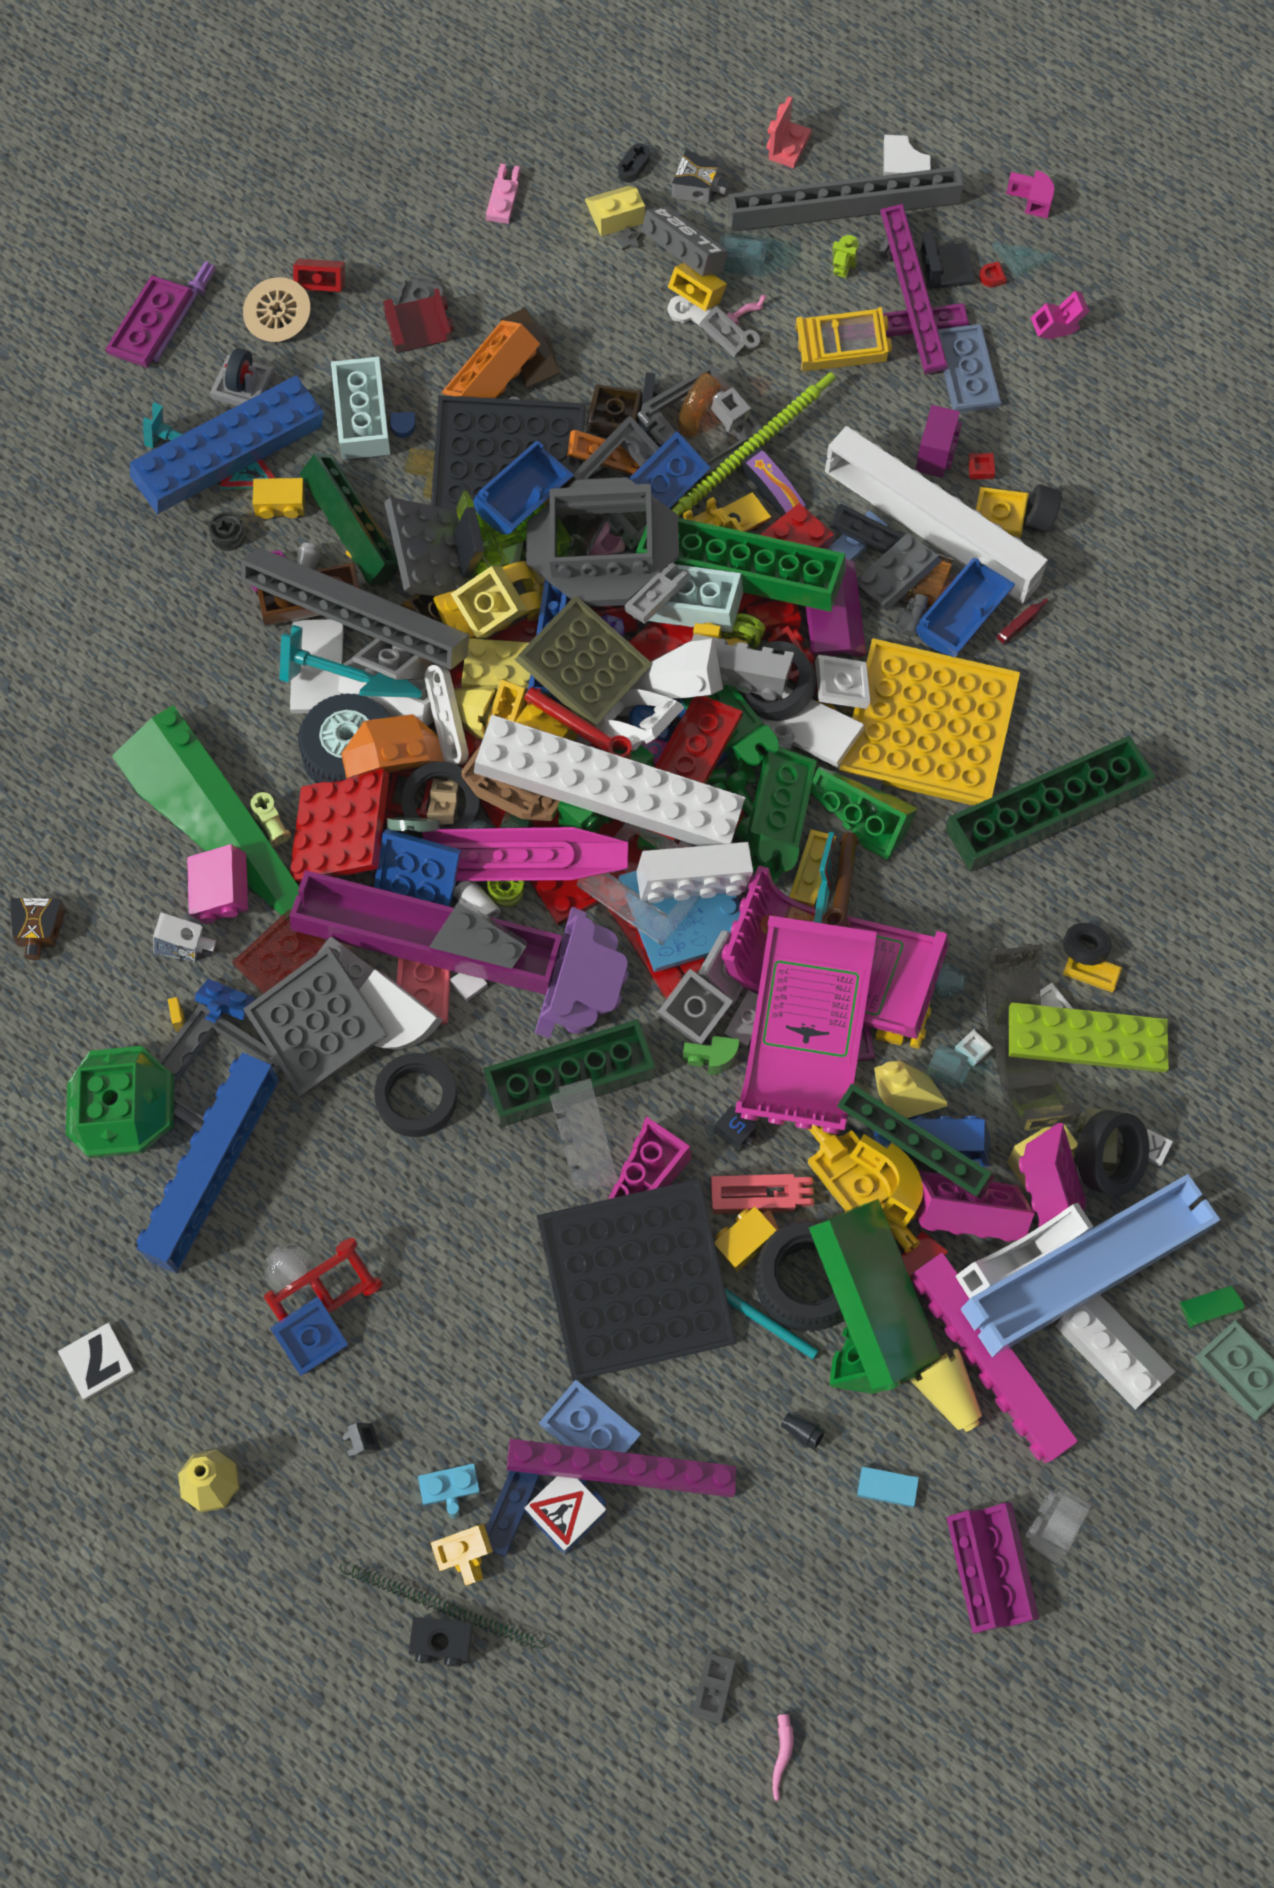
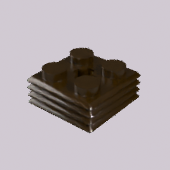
[587,384,643,436]

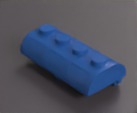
[474,441,574,535]
[916,558,1015,657]

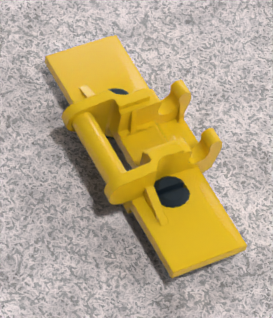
[683,492,771,532]

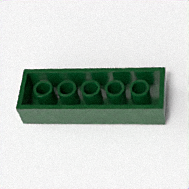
[483,1019,655,1127]

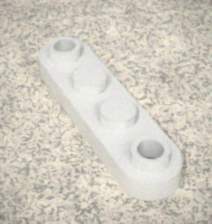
[425,665,468,766]

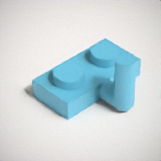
[418,1463,480,1519]

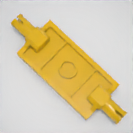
[807,1125,920,1253]

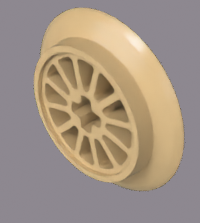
[243,277,310,342]

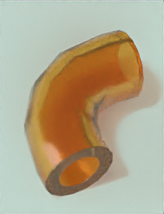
[678,373,720,437]

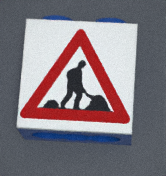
[524,1476,607,1555]

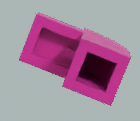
[1006,170,1054,218]
[1031,291,1089,339]

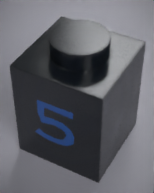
[714,1105,757,1152]

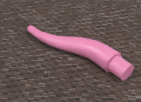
[773,1714,794,1801]

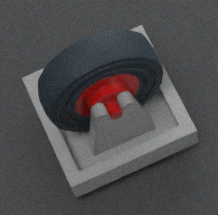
[210,348,273,406]

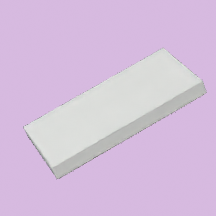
[290,620,344,714]
[758,687,864,767]

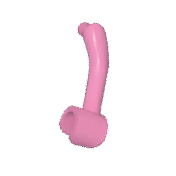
[727,294,767,326]

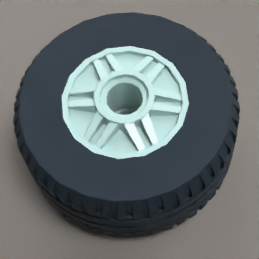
[298,693,391,783]

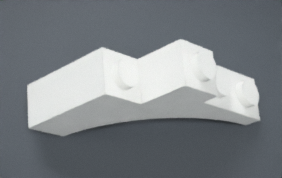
[956,1203,1093,1299]

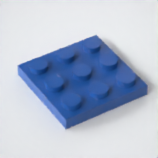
[374,829,462,907]

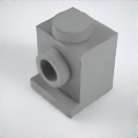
[711,387,751,433]

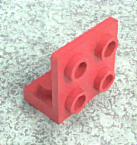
[767,96,812,168]

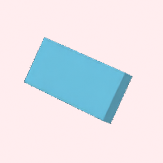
[857,1467,919,1508]

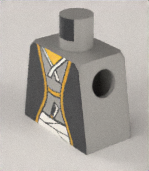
[672,150,729,203]

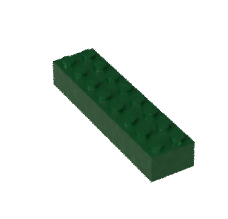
[945,735,1155,872]

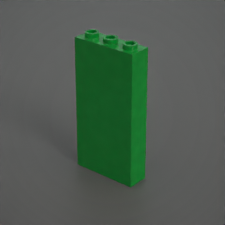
[809,1199,941,1391]

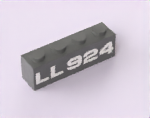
[641,206,728,276]

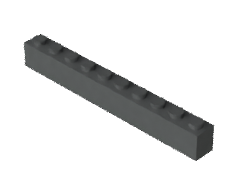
[728,166,963,231]
[241,548,469,670]

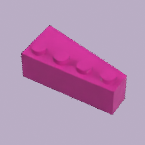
[608,1116,692,1199]

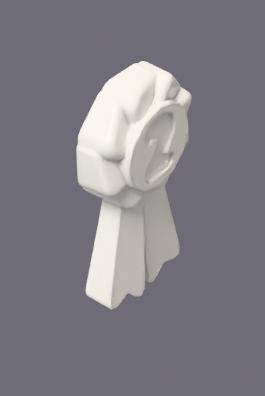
[668,295,712,328]

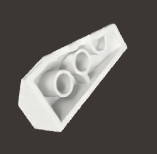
[630,638,723,699]

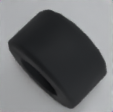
[1024,484,1062,533]

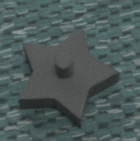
[615,226,641,251]

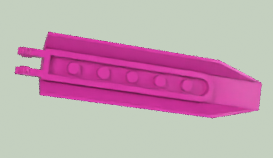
[422,827,628,881]

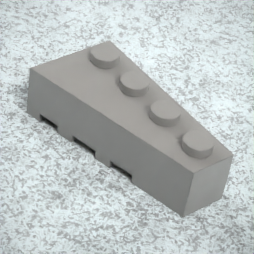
[692,634,794,701]

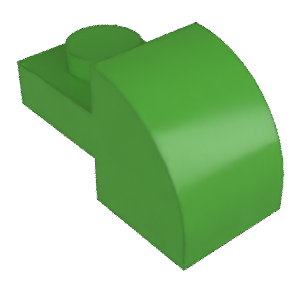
[683,1036,739,1075]

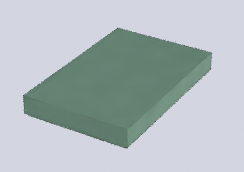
[1195,1320,1274,1421]

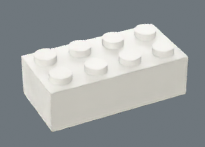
[636,842,753,903]

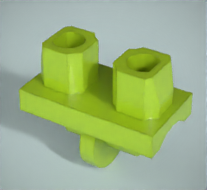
[832,235,859,278]

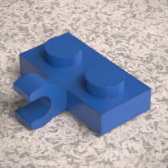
[195,979,256,1023]

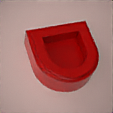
[979,261,1007,287]

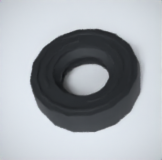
[1063,923,1112,966]

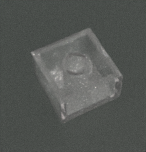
[1025,1486,1092,1564]

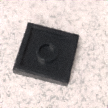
[453,507,484,578]

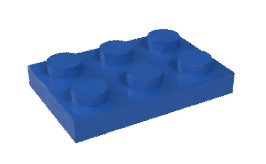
[629,431,711,509]

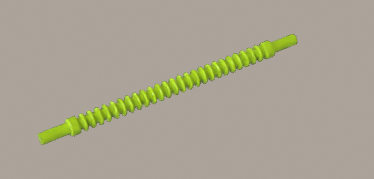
[671,372,836,516]

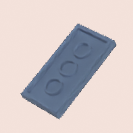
[938,324,1001,412]

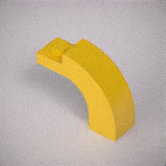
[850,1134,923,1229]

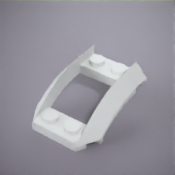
[576,689,684,751]

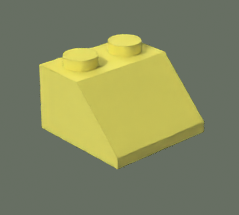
[585,186,645,236]
[874,1060,947,1118]

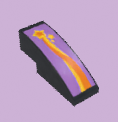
[741,447,808,516]

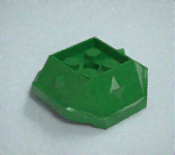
[66,1046,174,1158]

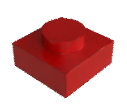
[968,453,995,479]

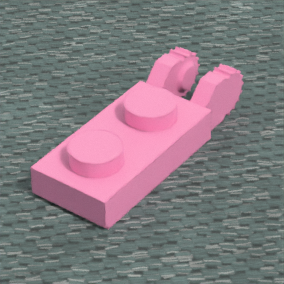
[486,164,520,224]

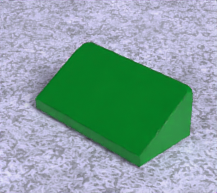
[1179,1285,1245,1329]

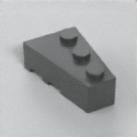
[430,899,527,969]

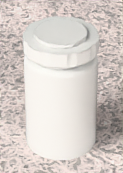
[453,881,501,919]

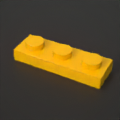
[789,829,836,908]

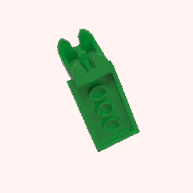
[677,684,779,784]
[747,747,817,885]

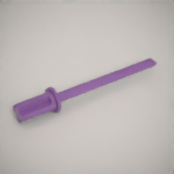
[153,261,216,362]

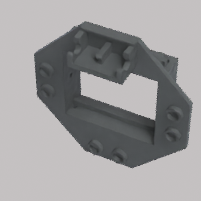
[527,477,679,607]

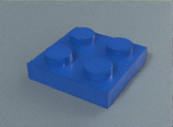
[270,1297,348,1376]

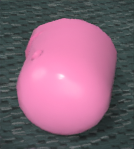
[580,520,625,556]

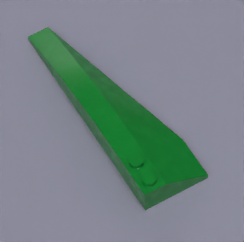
[112,705,299,922]

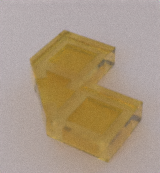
[405,448,434,499]

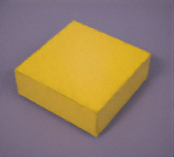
[168,997,185,1032]

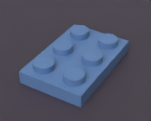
[539,1380,641,1453]

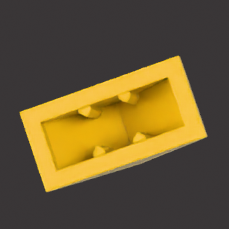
[485,679,526,728]

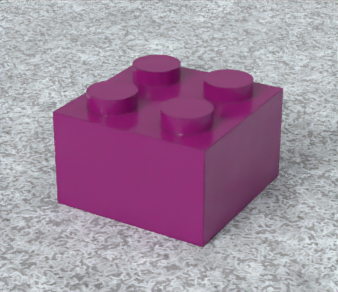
[915,405,963,478]

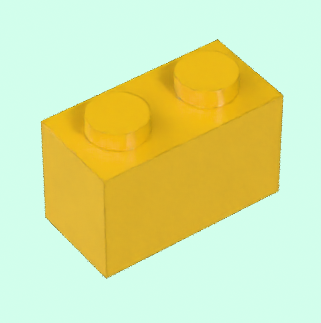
[668,263,727,311]
[253,478,305,519]
[715,1207,777,1272]

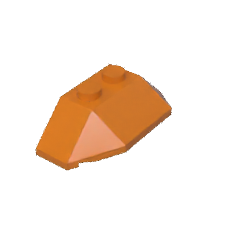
[341,714,445,778]

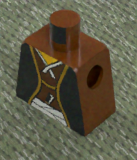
[10,898,66,960]

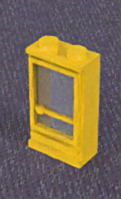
[795,307,892,371]

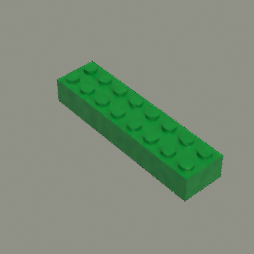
[636,518,846,612]

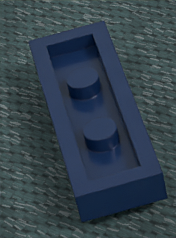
[486,1471,539,1558]

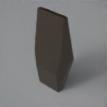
[501,308,560,389]

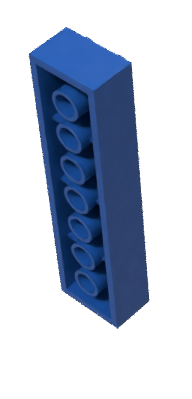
[130,376,324,515]
[136,1052,279,1274]

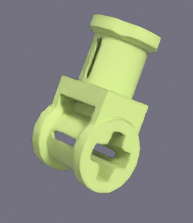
[251,792,291,846]

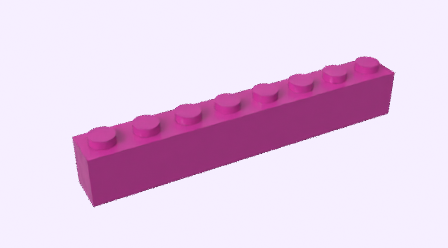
[910,1253,1078,1463]

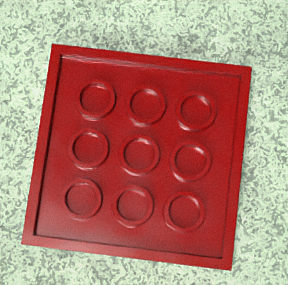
[290,769,390,884]

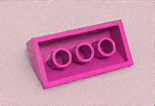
[1019,1123,1087,1227]
[915,1171,1034,1242]

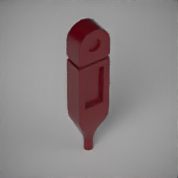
[997,598,1049,645]

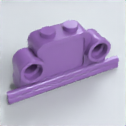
[535,907,628,1038]

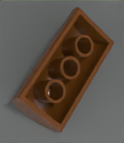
[257,562,360,627]

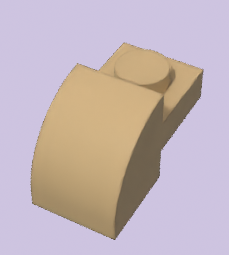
[427,779,459,825]

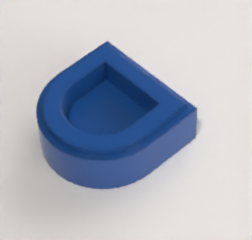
[390,412,415,438]

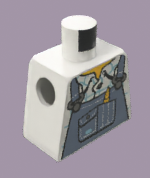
[153,913,216,961]

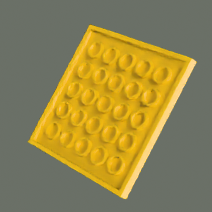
[839,638,1020,806]

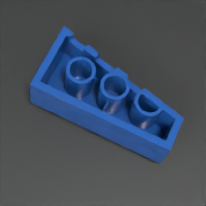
[874,1116,990,1167]

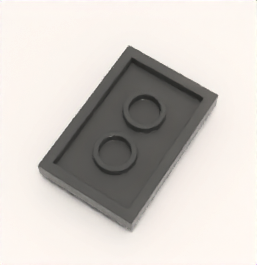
[857,533,942,611]

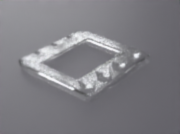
[577,823,701,946]

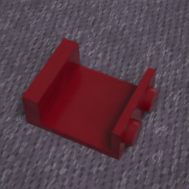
[383,288,454,354]

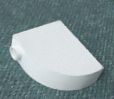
[360,970,443,1050]

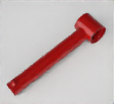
[524,687,632,760]

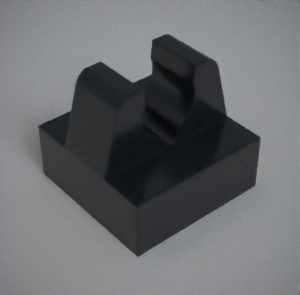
[343,1423,381,1456]

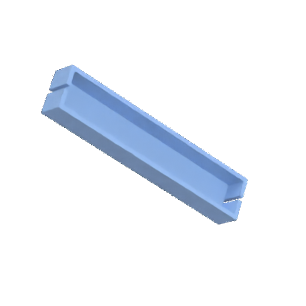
[961,1174,1220,1357]

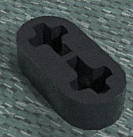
[618,143,650,183]

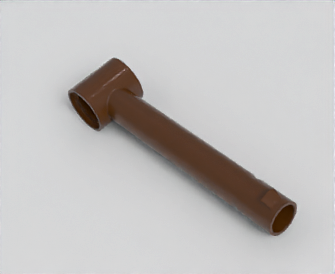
[822,832,860,928]

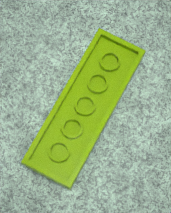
[1009,1003,1169,1072]

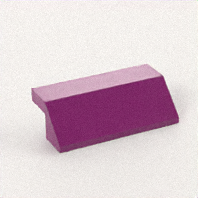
[806,558,867,657]
[946,1502,1039,1633]

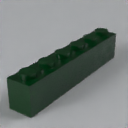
[299,453,399,585]
[837,1083,995,1199]

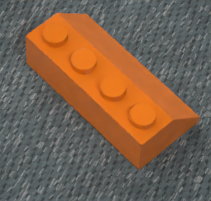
[441,320,540,398]

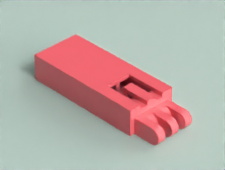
[711,1174,814,1214]

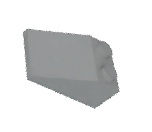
[353,638,437,680]

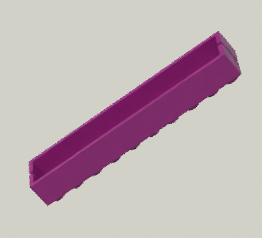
[290,870,562,995]

